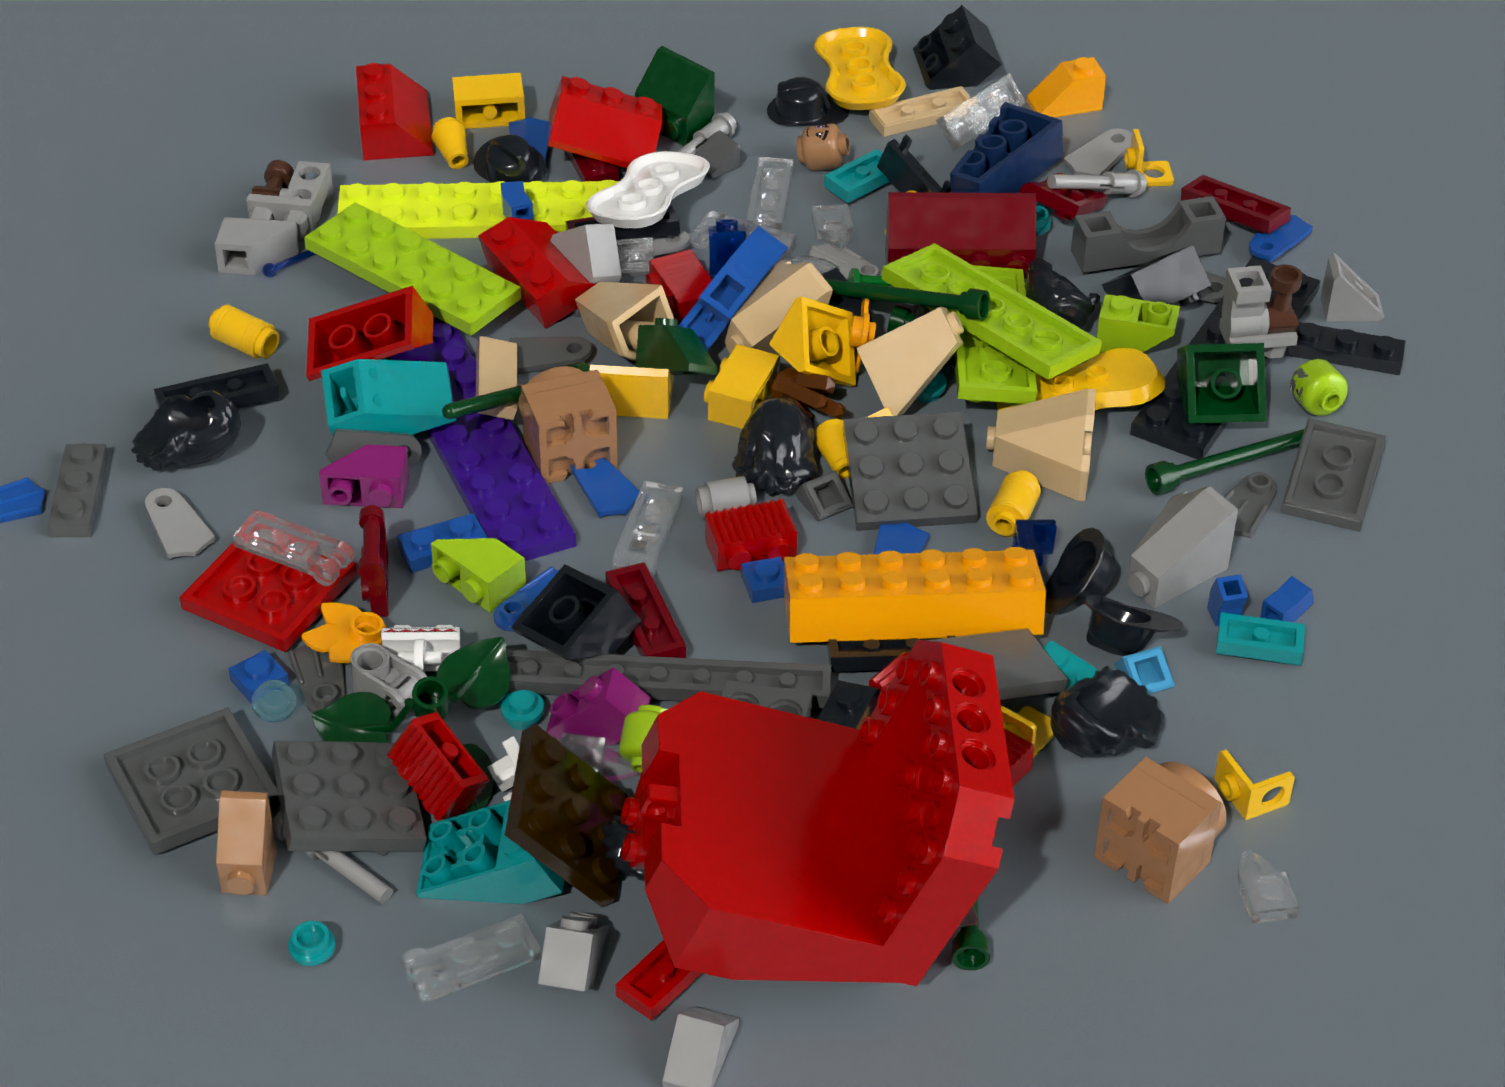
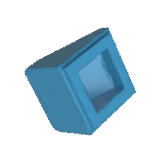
[1114,646,1175,695]

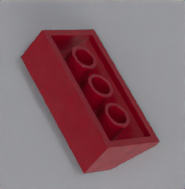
[885,192,1036,279]

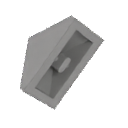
[550,224,622,283]
[1320,253,1384,322]
[662,1006,739,1087]

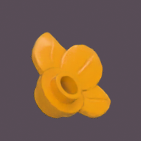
[849,299,876,374]
[301,602,387,663]

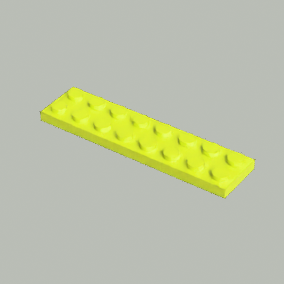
[337,180,619,239]

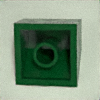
[635,46,715,146]
[1177,343,1267,424]

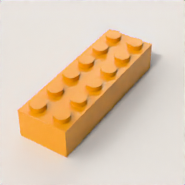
[784,547,1046,643]

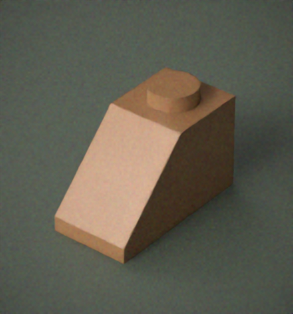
[216,790,277,895]

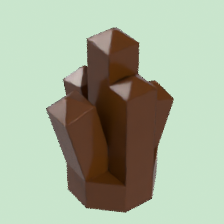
[771,367,846,420]

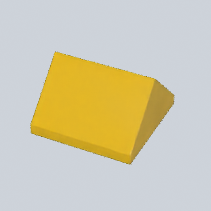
[769,296,856,387]
[590,365,674,419]

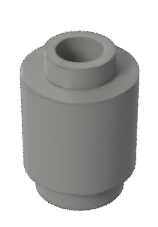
[695,476,757,519]

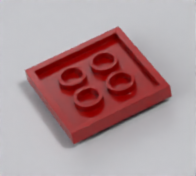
[179,522,357,653]

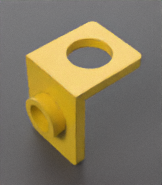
[1124,129,1174,187]
[1001,706,1054,759]
[1214,749,1295,820]

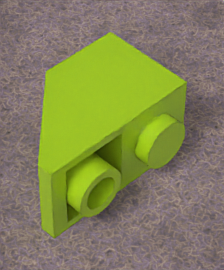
[1097,294,1180,353]
[431,538,526,613]

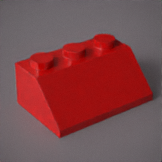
[356,63,434,161]
[548,76,662,168]
[478,217,597,329]
[306,285,433,381]

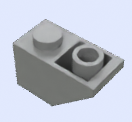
[214,217,300,275]
[538,912,610,992]

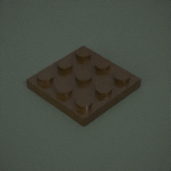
[505,724,629,907]

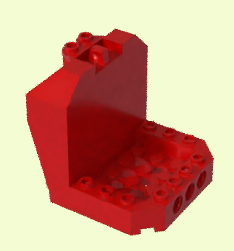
[621,640,1015,987]

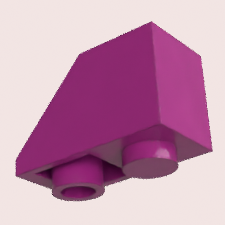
[319,444,409,508]
[546,667,651,746]

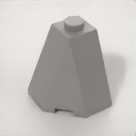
[1127,486,1238,609]

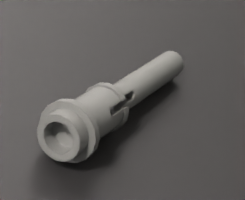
[677,112,737,154]
[1047,169,1147,198]
[272,811,393,904]

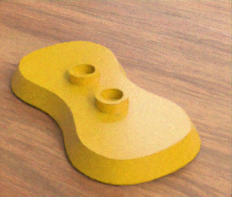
[814,27,906,110]
[996,348,1166,410]

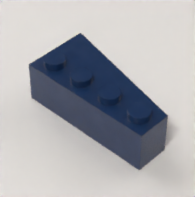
[950,102,1063,193]

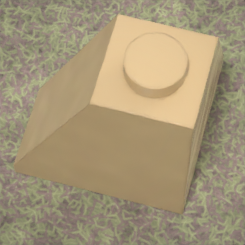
[725,260,833,355]
[575,281,674,362]
[856,307,964,416]
[986,389,1096,501]

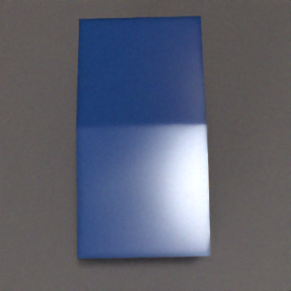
[500,181,533,220]
[1207,574,1248,626]
[1260,576,1314,622]

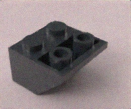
[913,5,1002,90]

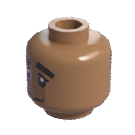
[796,123,850,171]

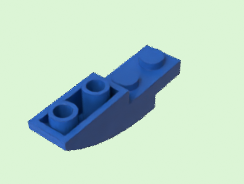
[678,226,788,352]

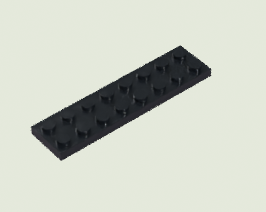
[1130,257,1320,459]

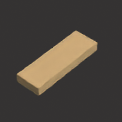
[869,86,977,137]
[476,336,517,420]

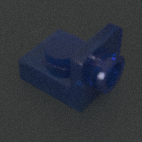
[708,219,746,276]
[1012,519,1057,567]

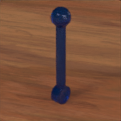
[262,250,316,277]

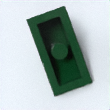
[635,318,717,375]

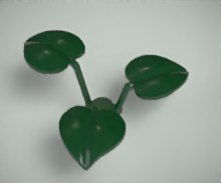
[312,637,510,814]

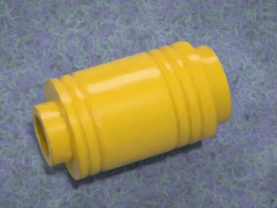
[208,304,280,359]
[986,470,1041,537]

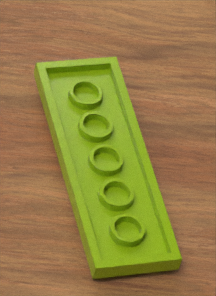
[304,202,521,336]
[881,243,1102,380]
[954,265,1037,406]

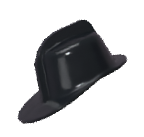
[767,77,849,126]
[473,134,546,183]
[1045,527,1116,614]
[1084,595,1184,656]

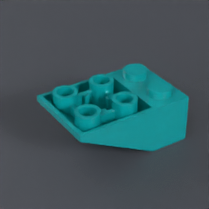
[321,359,457,435]
[416,800,564,904]

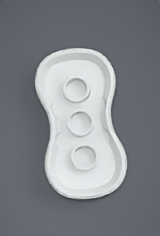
[586,151,710,228]

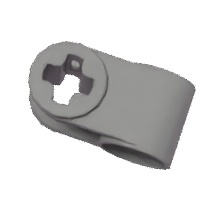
[350,643,427,720]

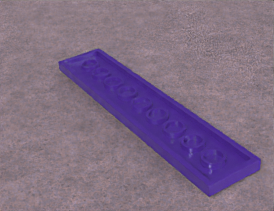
[386,316,576,561]

